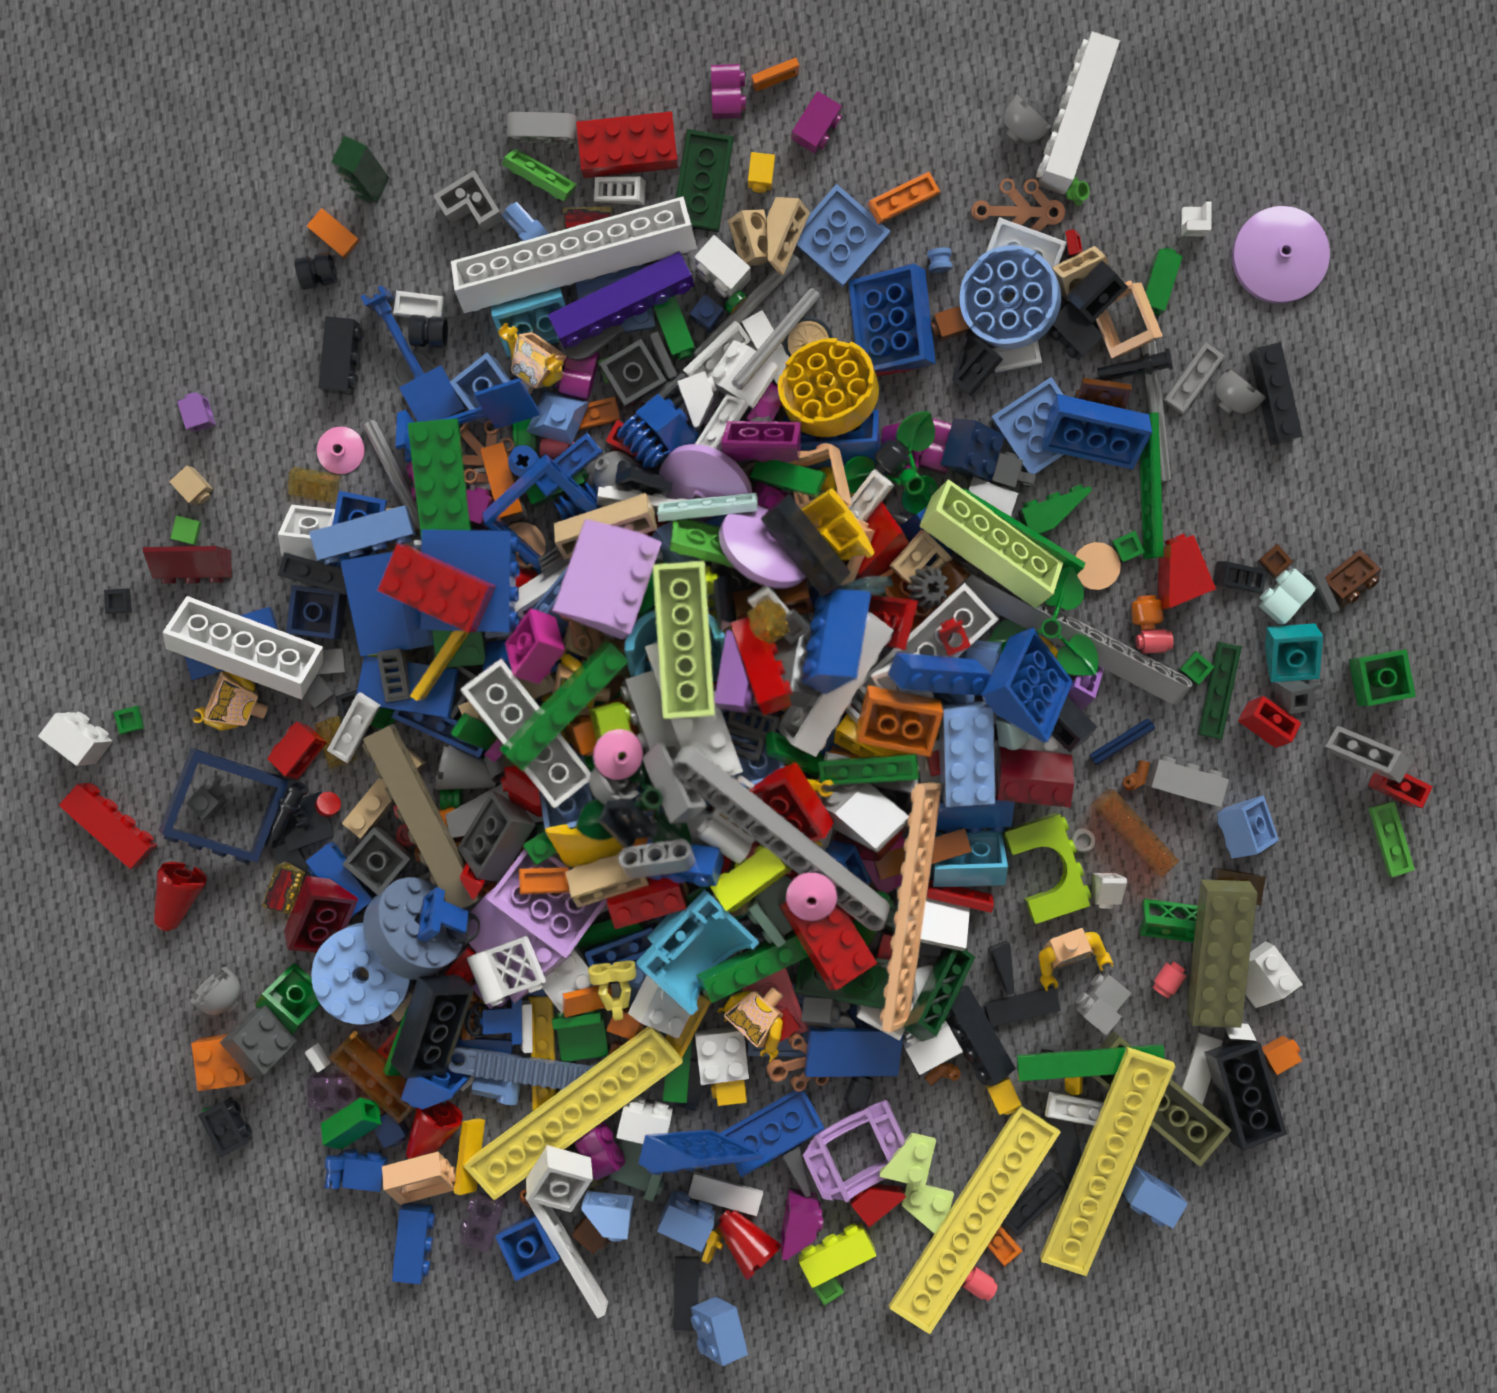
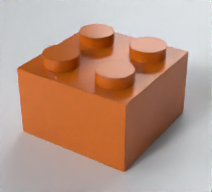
[191,1034,254,1091]

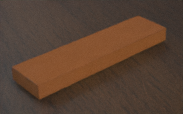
[872,828,972,880]

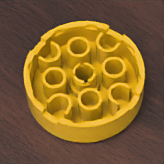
[778,338,879,437]

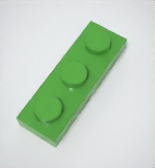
[502,148,577,201]
[1368,801,1415,877]

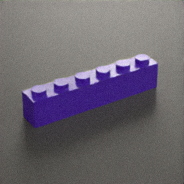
[548,251,694,349]

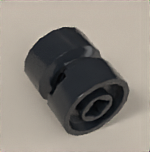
[294,252,338,290]
[408,314,448,349]

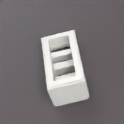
[594,176,646,205]

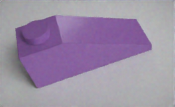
[714,630,755,713]

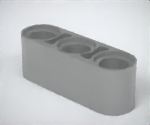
[507,112,576,144]
[618,840,695,878]

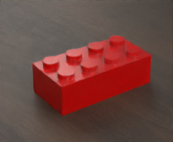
[576,111,678,178]
[377,544,496,633]
[778,897,877,990]

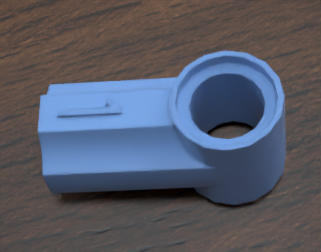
[502,202,549,241]
[472,1077,522,1105]

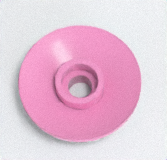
[317,427,365,474]
[594,729,643,780]
[786,873,837,921]

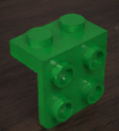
[552,1008,609,1062]

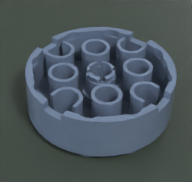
[363,877,464,980]

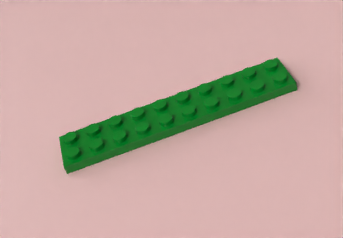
[407,418,486,668]

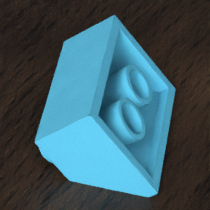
[491,287,567,357]
[931,830,1008,887]

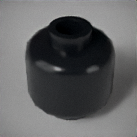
[874,439,911,476]

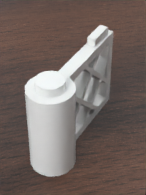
[696,774,755,864]
[467,935,546,1006]

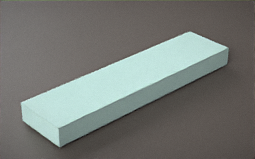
[657,493,757,521]

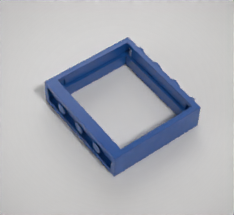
[483,454,602,575]

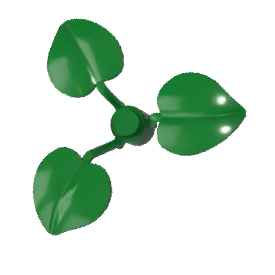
[844,411,938,514]
[988,567,1099,676]

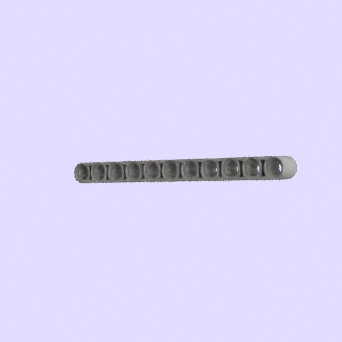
[960,562,1192,705]
[672,746,890,931]

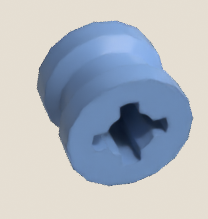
[927,247,953,273]

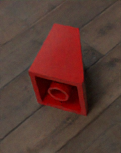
[843,502,909,585]
[1157,534,1216,609]

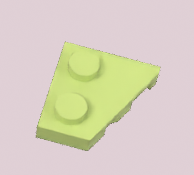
[879,1133,936,1187]
[901,1183,954,1234]

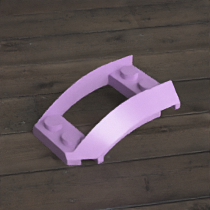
[803,1100,905,1203]

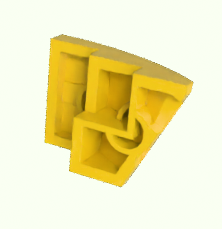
[801,488,874,560]
[545,824,623,868]

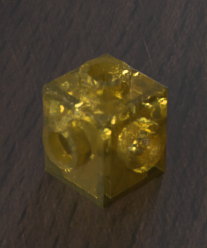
[747,599,790,644]

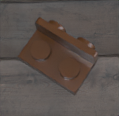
[1075,378,1132,409]
[1325,550,1381,607]

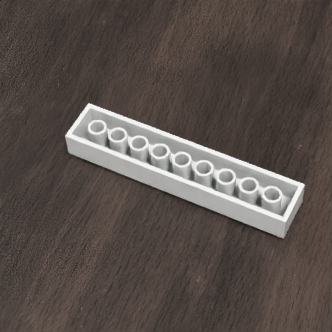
[451,197,697,313]

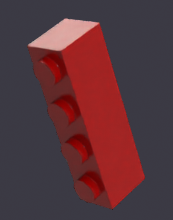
[731,613,793,716]
[59,783,158,869]

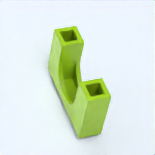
[1002,813,1091,924]

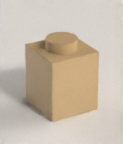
[169,466,214,506]

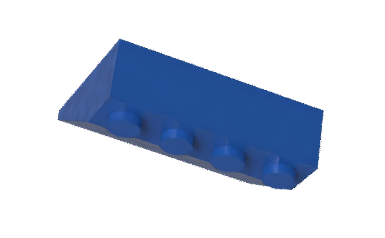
[848,263,936,373]
[340,547,434,656]
[981,627,1073,743]
[639,1129,763,1175]

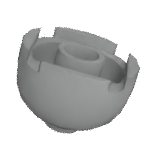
[1004,94,1052,143]
[1215,368,1266,414]
[593,451,640,492]
[589,766,639,805]
[191,967,241,1016]

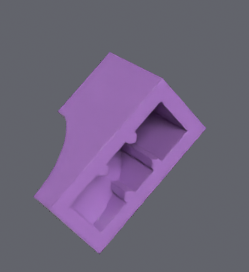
[1067,666,1104,711]

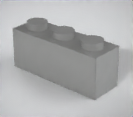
[620,670,678,753]
[1326,726,1412,783]
[642,742,707,823]
[1146,756,1229,807]

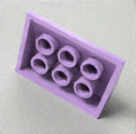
[552,519,662,640]
[486,849,607,959]
[464,888,570,1003]

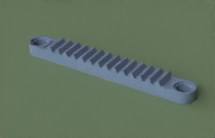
[448,1046,594,1090]

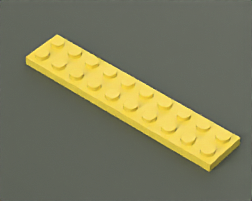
[464,1026,683,1200]
[1040,1047,1175,1276]
[889,1105,1061,1334]

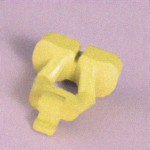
[588,960,637,1020]

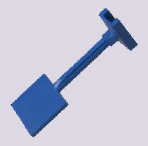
[361,285,465,422]
[395,378,540,462]

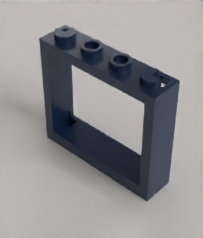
[159,748,289,864]

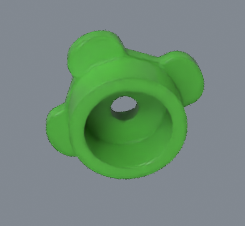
[1066,177,1089,206]

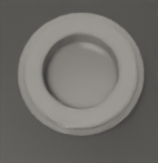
[1070,828,1095,853]

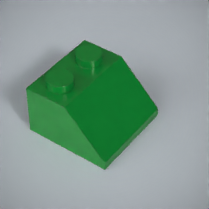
[255,963,321,1035]

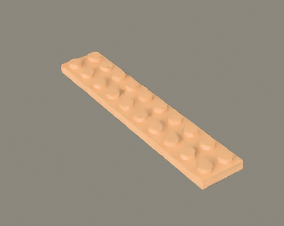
[881,782,942,1032]

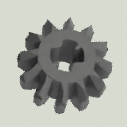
[906,566,950,609]

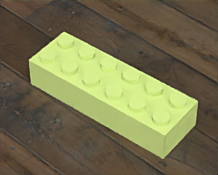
[920,480,1063,609]
[653,562,715,719]

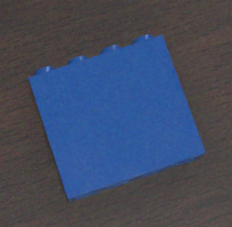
[421,530,520,632]

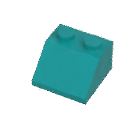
[1265,623,1323,682]

